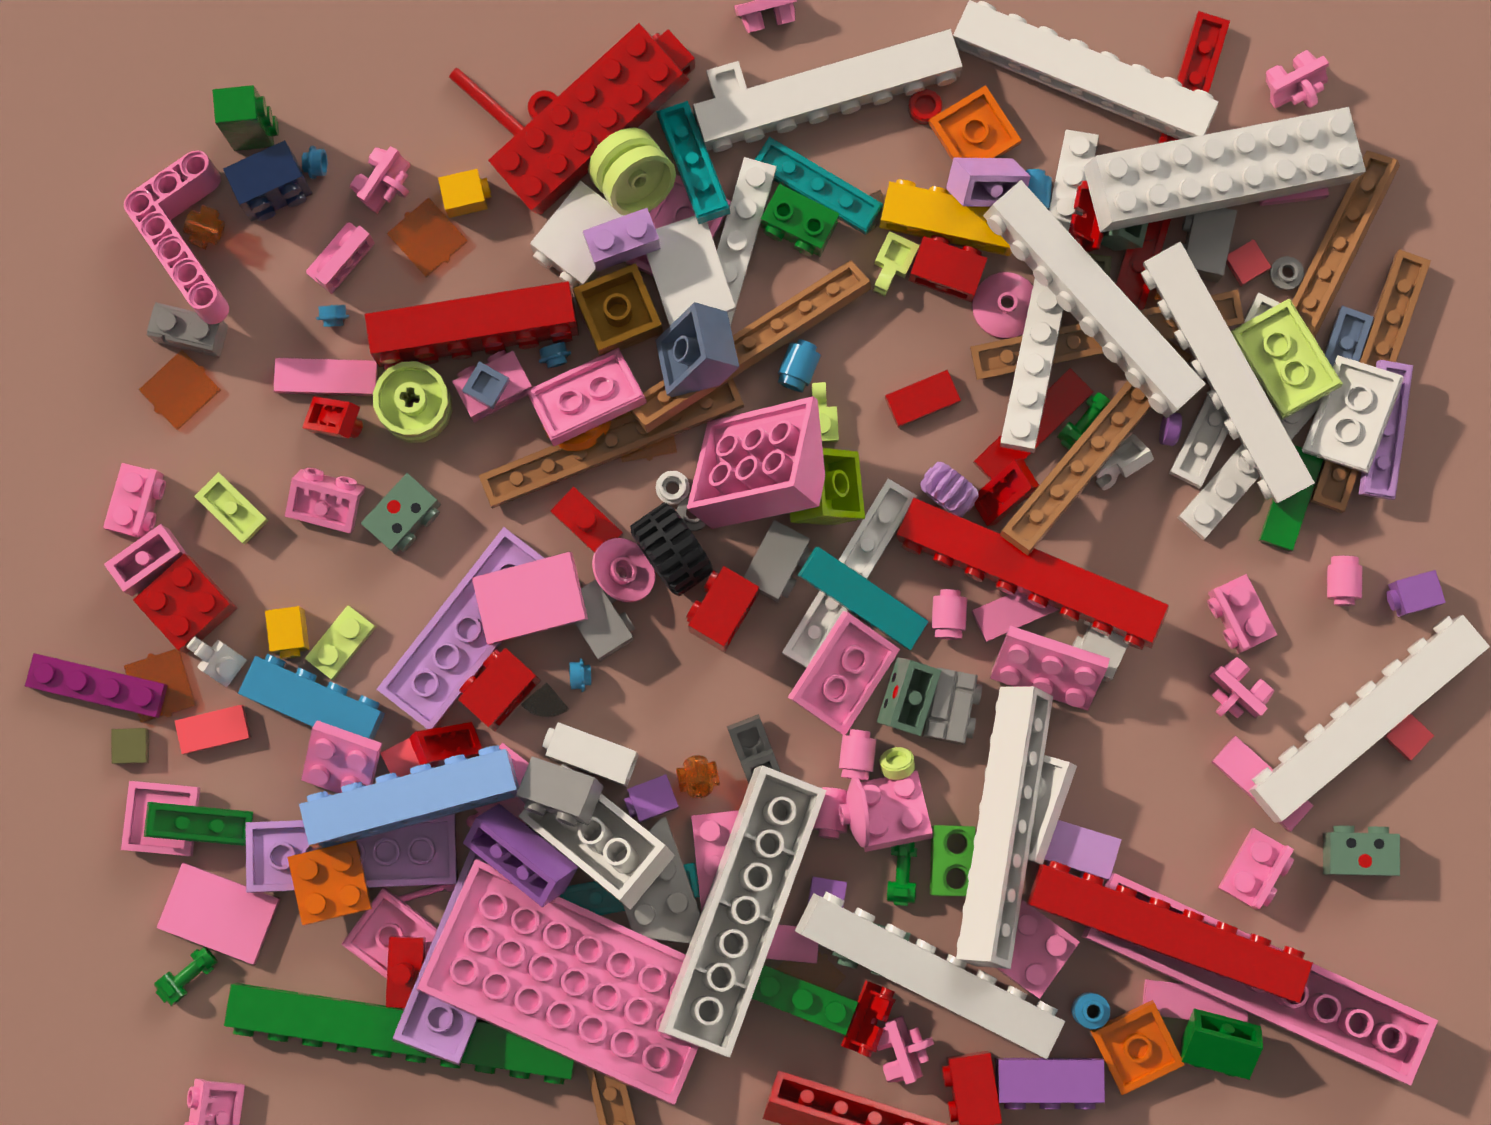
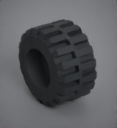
[630,502,713,596]

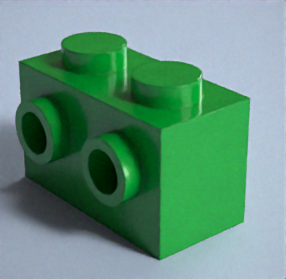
[761,184,839,257]
[1181,1008,1263,1080]

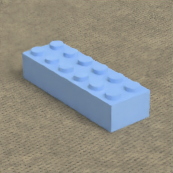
[299,745,519,849]

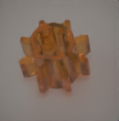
[183,205,225,250]
[676,755,720,798]

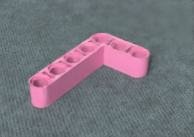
[124,150,229,325]

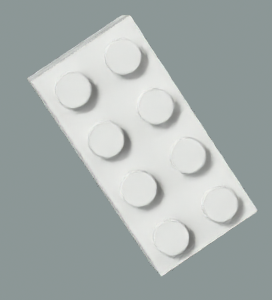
[518,763,675,910]

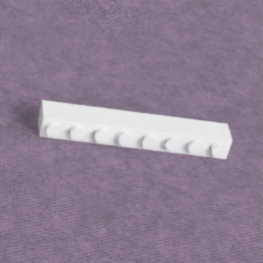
[953,0,1219,140]
[693,29,963,152]
[983,180,1206,418]
[1141,242,1315,503]
[1248,615,1490,823]
[956,686,1053,969]
[795,892,1065,1059]

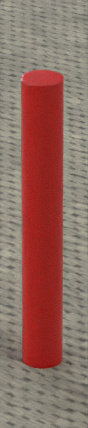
[449,68,524,136]

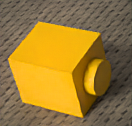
[438,169,492,218]
[265,606,309,659]

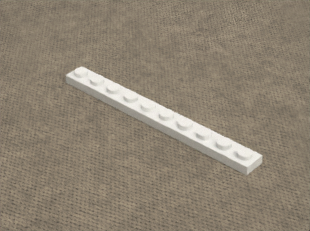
[1000,129,1099,453]

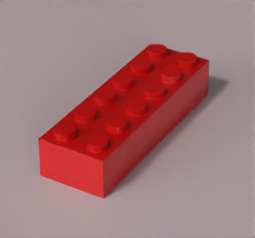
[488,23,690,215]
[364,281,579,370]

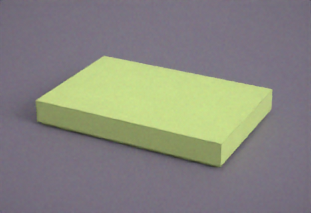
[1231,298,1343,420]

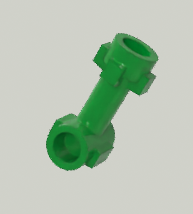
[1057,392,1111,450]
[887,842,918,906]
[154,946,218,1006]

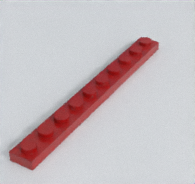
[1115,11,1230,310]

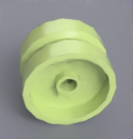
[588,127,676,215]
[373,361,453,443]

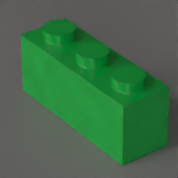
[212,85,279,151]
[752,964,858,1035]

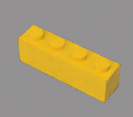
[879,179,1012,256]

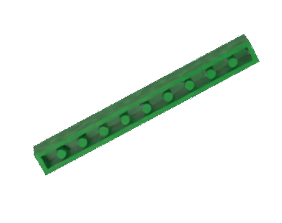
[224,983,575,1085]

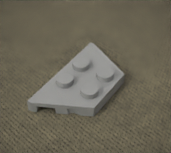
[623,817,701,943]

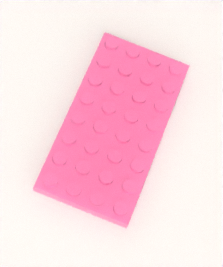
[416,859,699,1105]

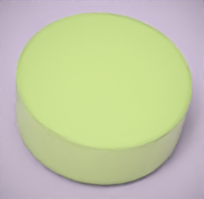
[879,747,915,780]

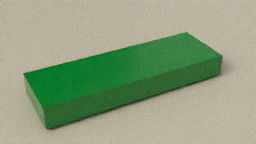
[1258,445,1323,552]
[143,802,253,846]

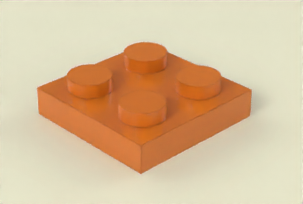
[928,85,1022,161]
[287,840,372,926]
[1090,1000,1185,1095]

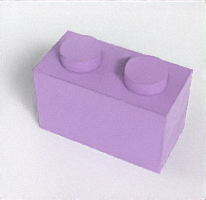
[946,157,1031,207]
[583,208,661,272]
[1044,820,1122,880]

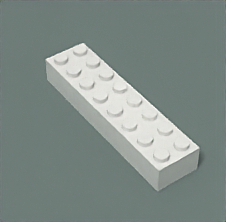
[1083,107,1366,233]
[658,765,827,1058]

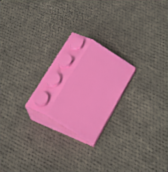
[687,396,825,529]

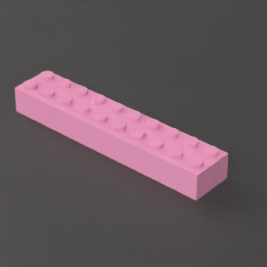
[1082,873,1438,1086]

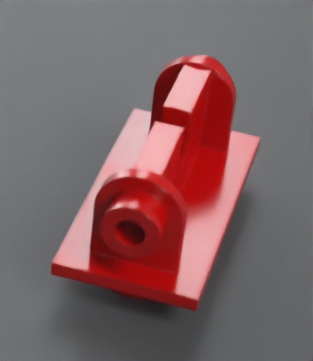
[1069,181,1103,252]
[841,980,896,1058]

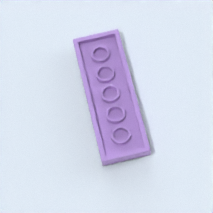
[376,527,544,729]
[246,814,457,893]
[392,849,489,1066]

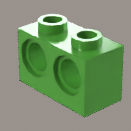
[930,825,976,896]

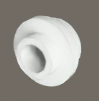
[656,471,690,505]

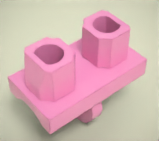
[734,0,797,33]
[1266,50,1329,109]
[350,146,411,214]
[1209,657,1274,719]
[877,1016,934,1084]

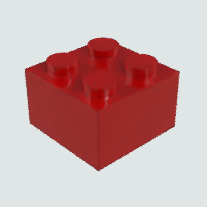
[133,553,237,654]
[686,566,760,653]
[458,648,541,731]

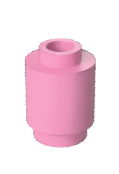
[1327,556,1362,606]
[932,589,967,640]
[839,729,877,781]
[813,787,848,839]

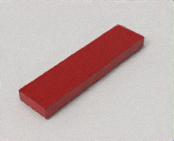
[973,368,1094,480]

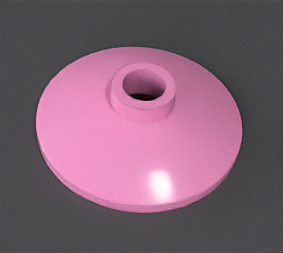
[972,272,1033,339]
[592,538,655,602]
[839,777,870,848]

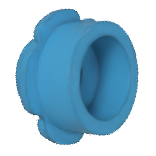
[302,146,328,179]
[316,305,349,327]
[539,342,571,369]
[569,658,591,692]

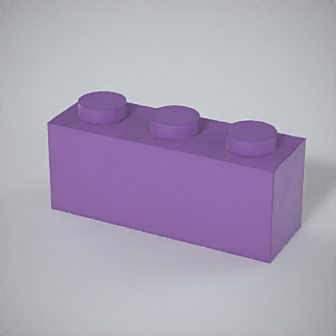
[463,804,578,907]
[995,1058,1105,1109]

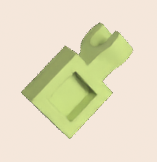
[873,231,920,296]
[811,382,839,442]

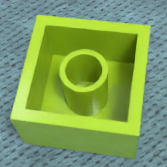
[790,448,865,525]

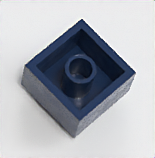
[223,140,313,222]

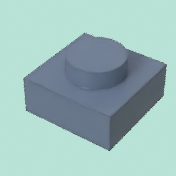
[462,361,510,409]

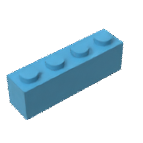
[238,654,385,740]

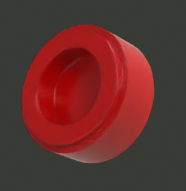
[908,89,942,125]
[528,90,558,120]

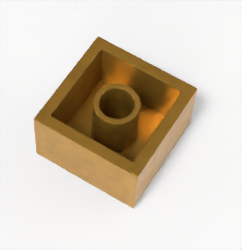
[573,263,663,356]

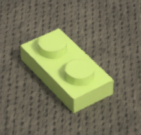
[194,472,269,545]
[305,605,376,680]

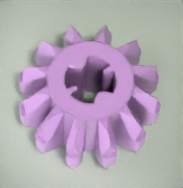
[920,462,979,518]

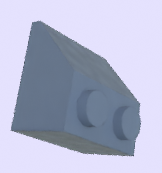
[656,302,739,397]

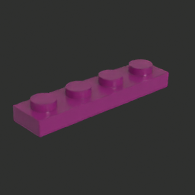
[25,653,168,718]

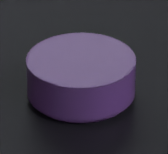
[1159,412,1182,446]

